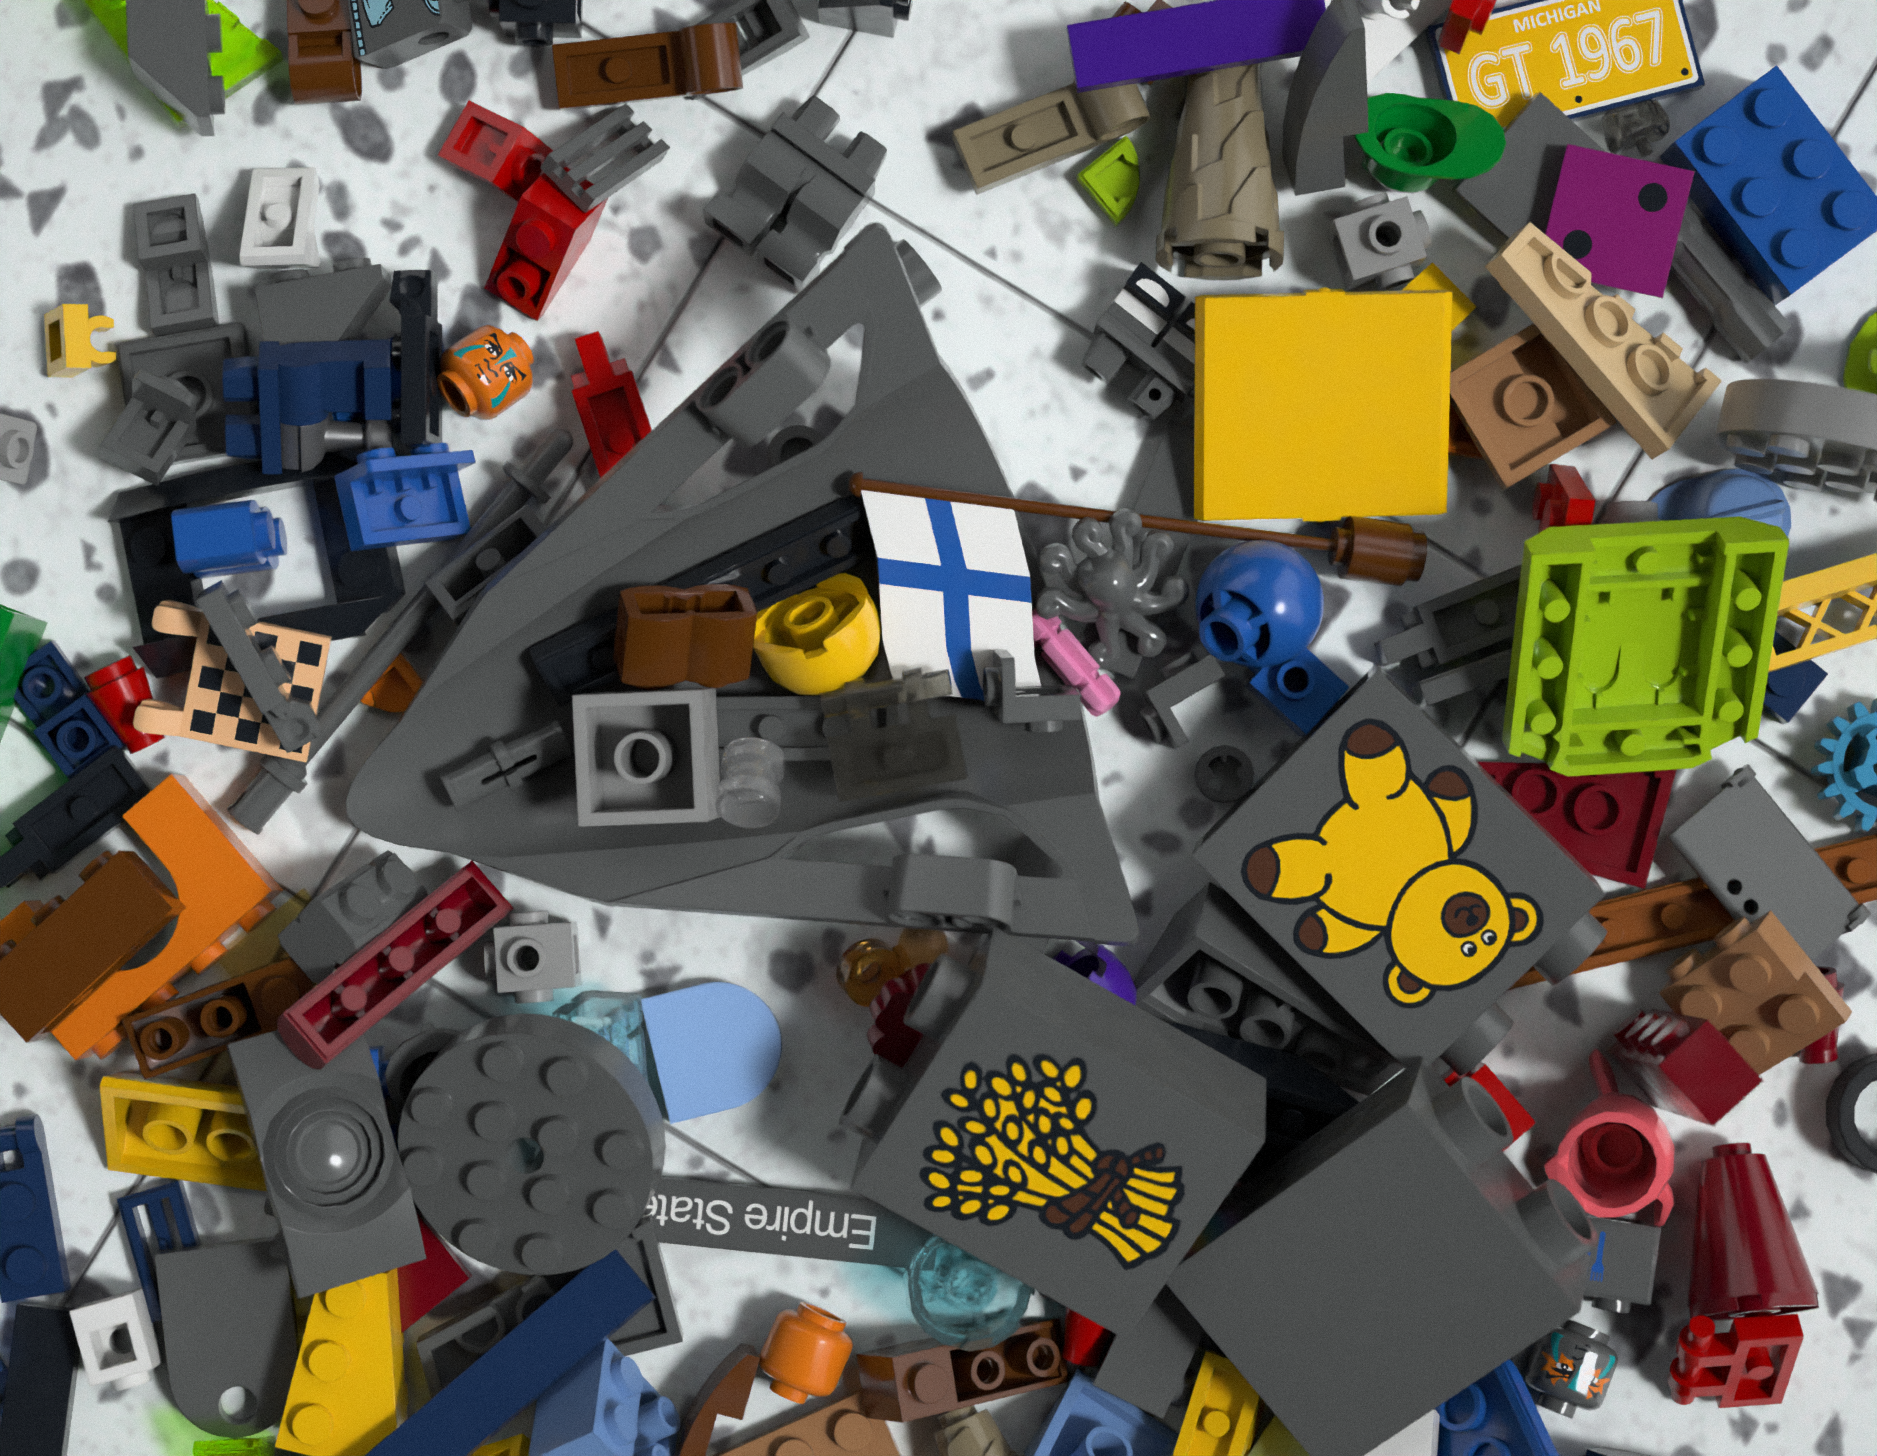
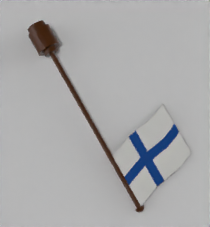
[848,472,1427,700]

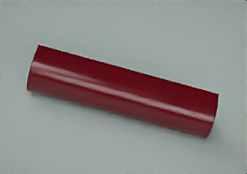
[277,861,514,1070]

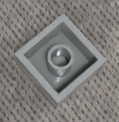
[572,688,722,827]

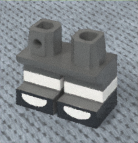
[1081,262,1195,421]

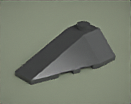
[1133,882,1404,1096]

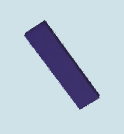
[1067,0,1326,93]

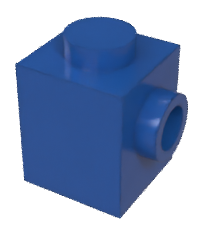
[1244,648,1349,737]

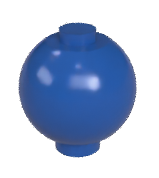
[1195,540,1324,668]

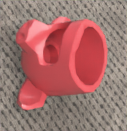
[1544,1048,1675,1227]

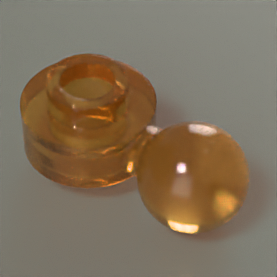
[836,928,948,1007]

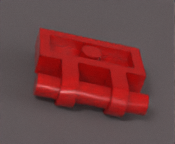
[1667,1312,1804,1408]

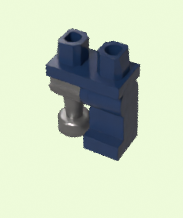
[222,339,392,474]

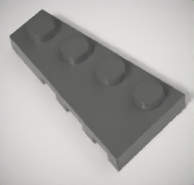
[416,1214,684,1399]

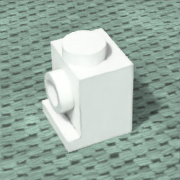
[69,1287,164,1392]

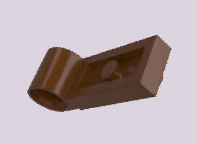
[287,0,362,105]
[552,23,743,110]

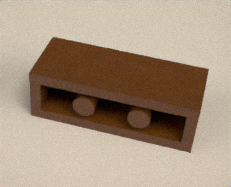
[0,850,186,1043]

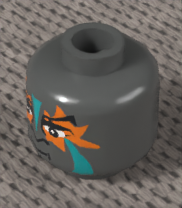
[1524,1319,1618,1419]

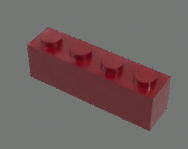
[1606,1009,1764,1127]

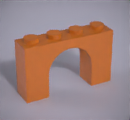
[0,774,283,1060]

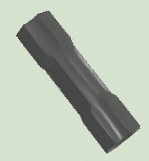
[1670,203,1792,363]

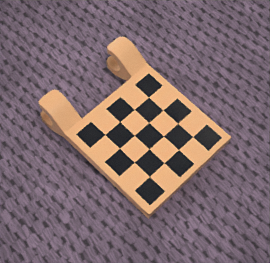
[133,600,332,762]

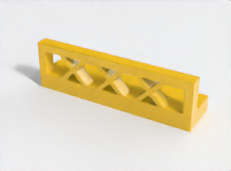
[1768,553,1877,673]
[1172,1350,1266,1456]

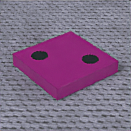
[1545,144,1695,298]

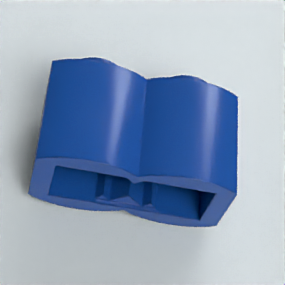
[171,500,287,579]

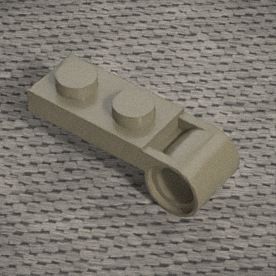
[952,80,1151,195]

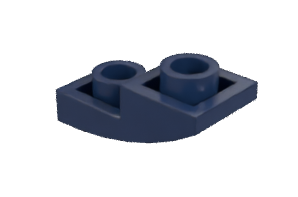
[14,640,125,780]

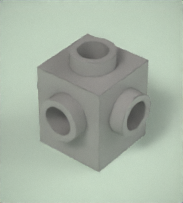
[1327,193,1432,291]
[484,911,582,1004]

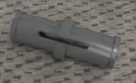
[439,719,573,812]

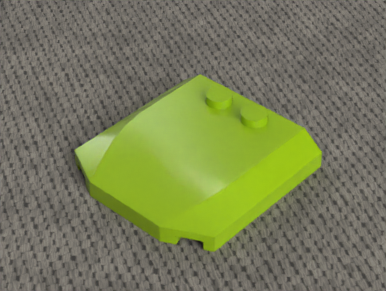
[1502,516,1789,777]

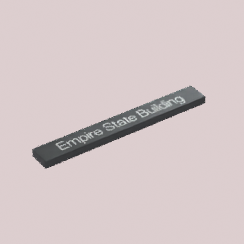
[421,1176,935,1270]

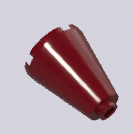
[1687,1143,1819,1321]

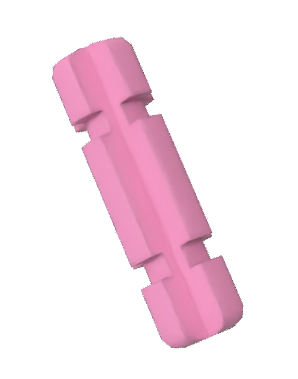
[1032,609,1121,717]

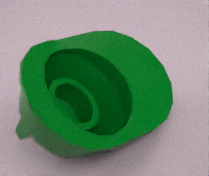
[1354,93,1506,194]

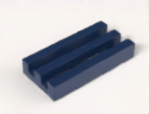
[117,1180,201,1322]

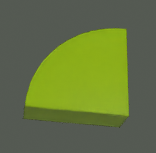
[1076,136,1140,227]

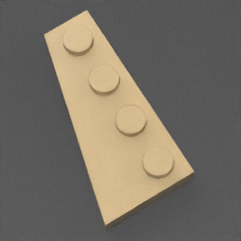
[1485,222,1722,459]

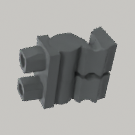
[703,95,887,292]

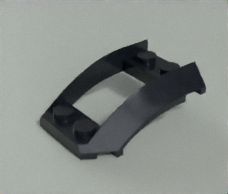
[107,452,406,678]

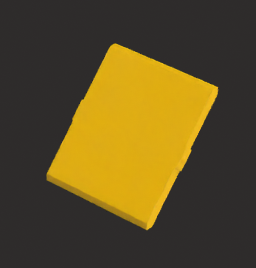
[1194,287,1453,522]

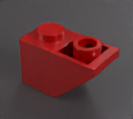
[484,167,609,321]

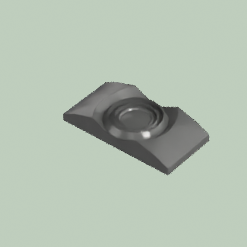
[226,1030,426,1299]

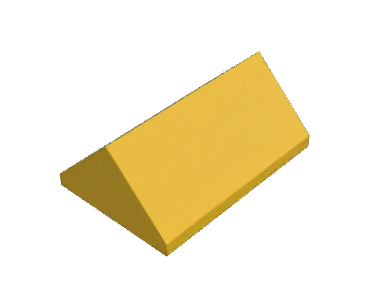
[99,1071,267,1192]

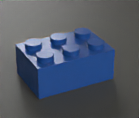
[1659,65,1877,305]

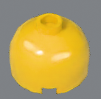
[753,573,881,695]

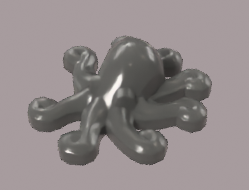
[1034,508,1189,668]

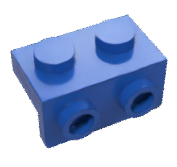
[334,443,476,551]

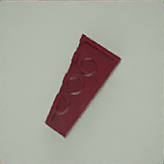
[1478,762,1677,889]

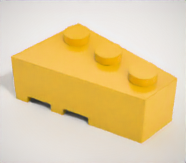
[275,1268,409,1456]

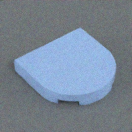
[640,981,782,1124]

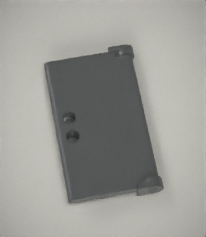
[1667,764,1871,961]

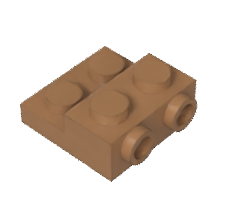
[1450,323,1617,491]
[1659,910,1853,1075]

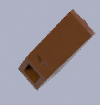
[122,956,318,1080]
[856,1318,1069,1423]

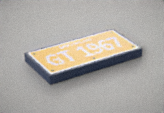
[1425,0,1705,130]

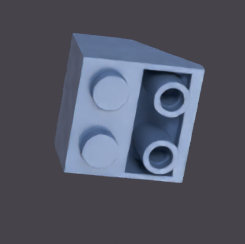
[528,1339,680,1456]

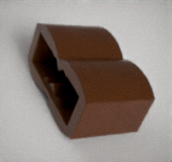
[613,584,757,690]

